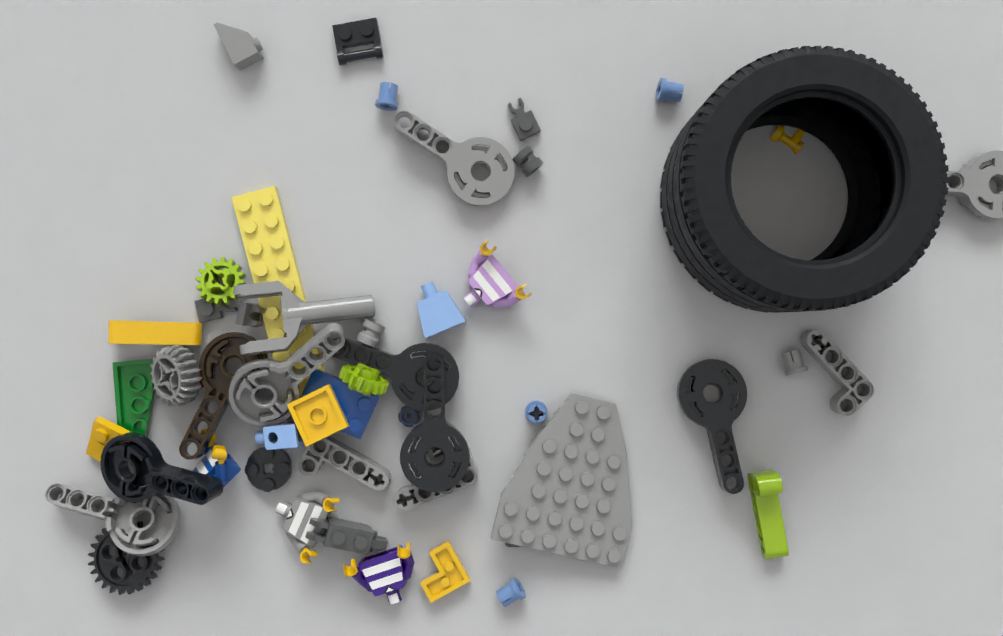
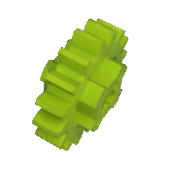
[195,257,247,306]
[339,363,389,396]

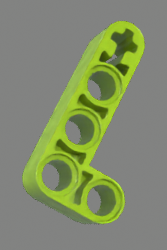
[748,469,789,560]

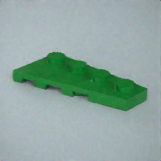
[112,359,155,437]

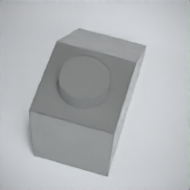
[213,22,264,71]

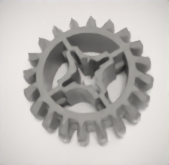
[150,345,202,406]

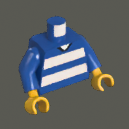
[193,429,241,488]

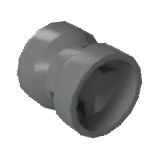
[512,146,544,177]

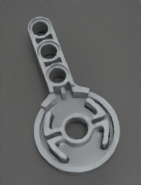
[394,111,514,206]
[946,150,1003,220]
[229,323,345,426]
[45,483,181,556]

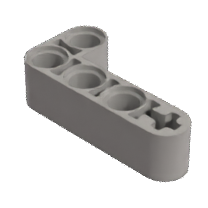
[800,330,874,416]
[298,436,391,491]
[393,445,478,511]

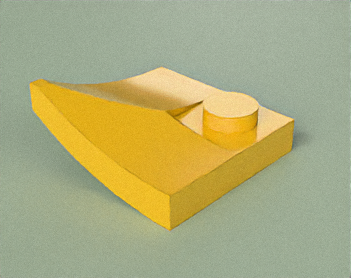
[86,416,131,466]

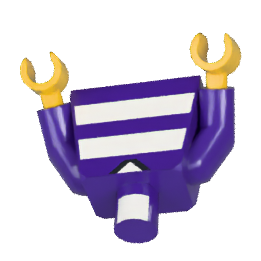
[343,542,415,604]

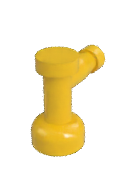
[769,125,805,154]

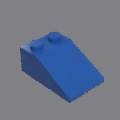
[300,369,379,440]

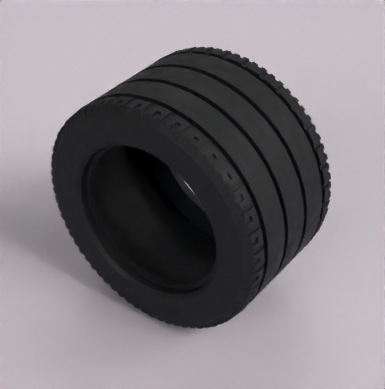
[660,46,949,313]

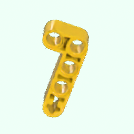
[108,320,202,345]

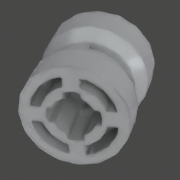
[356,318,385,348]

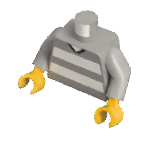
[275,491,340,564]

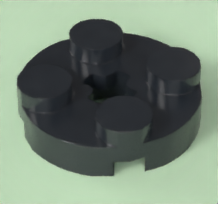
[245,447,292,492]

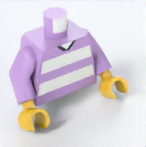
[463,240,532,308]

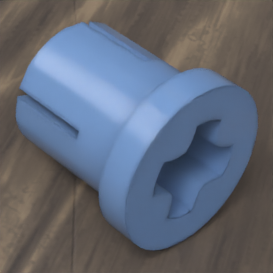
[656,78,684,102]
[375,82,398,111]
[525,401,547,423]
[496,577,526,607]

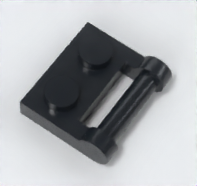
[332,18,384,66]

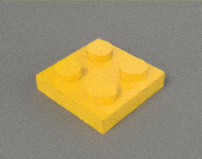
[287,384,349,447]

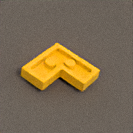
[420,540,471,603]

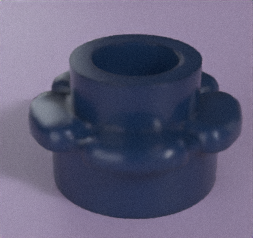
[398,405,420,427]

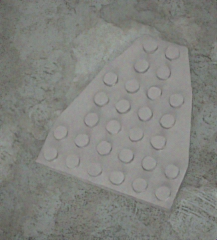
[490,393,632,569]

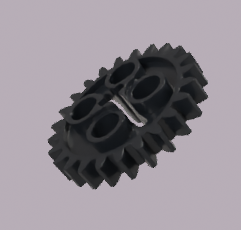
[88,521,165,595]

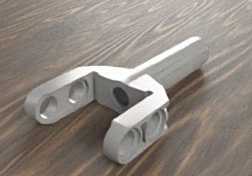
[233,281,375,356]

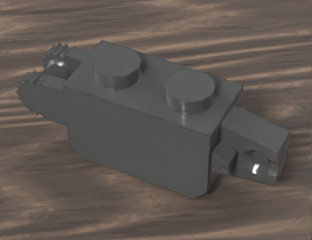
[305,517,388,555]

